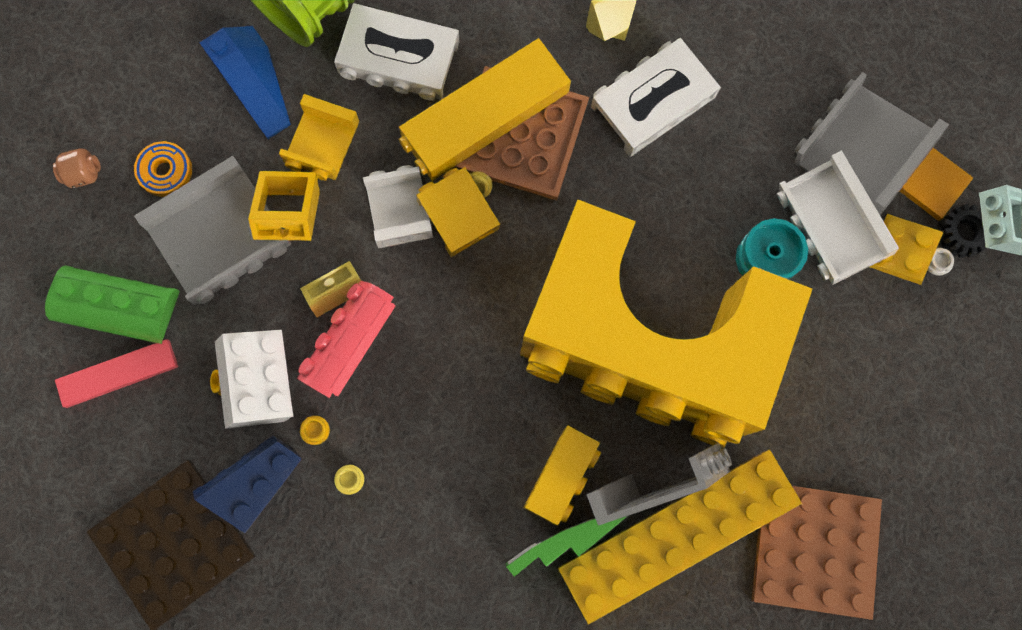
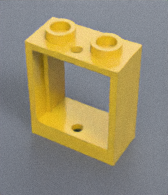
[248,171,319,241]

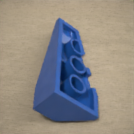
[200,26,291,139]

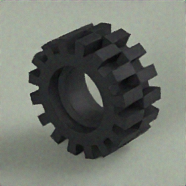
[937,204,986,258]

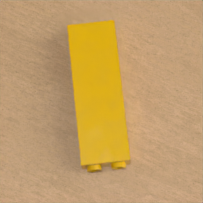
[398,38,571,181]

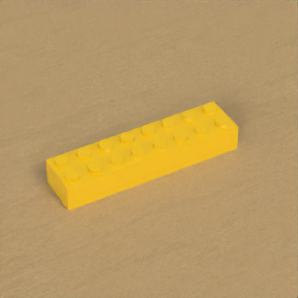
[558,450,802,624]

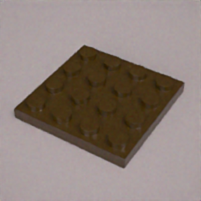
[87,460,256,630]

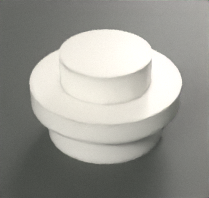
[928,248,954,276]

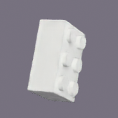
[215,330,293,429]

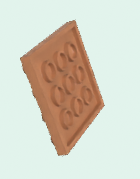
[452,66,589,200]
[752,486,882,620]

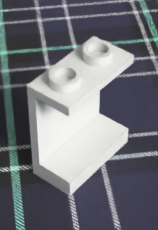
[363,165,433,248]

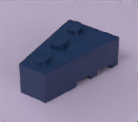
[192,436,302,533]

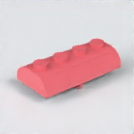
[297,281,395,398]

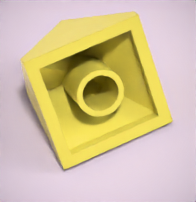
[586,0,636,41]

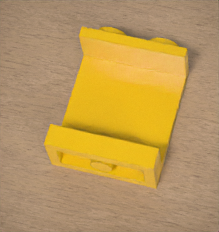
[279,94,359,181]
[416,167,500,257]

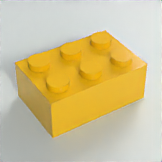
[523,426,601,525]

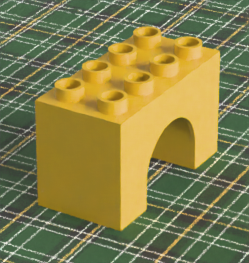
[520,200,812,448]

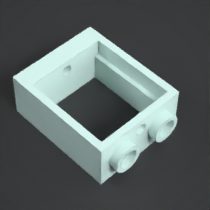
[979,185,1022,255]

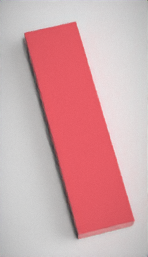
[55,339,178,408]

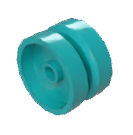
[736,218,808,280]

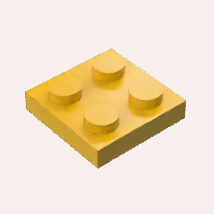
[870,214,943,285]

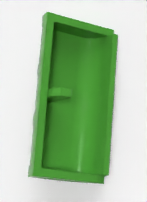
[45,265,180,344]

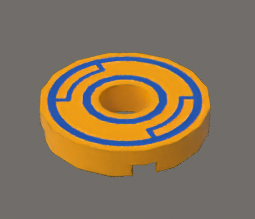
[134,141,192,197]

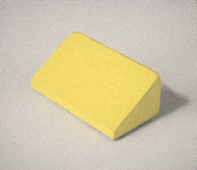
[300,261,361,317]

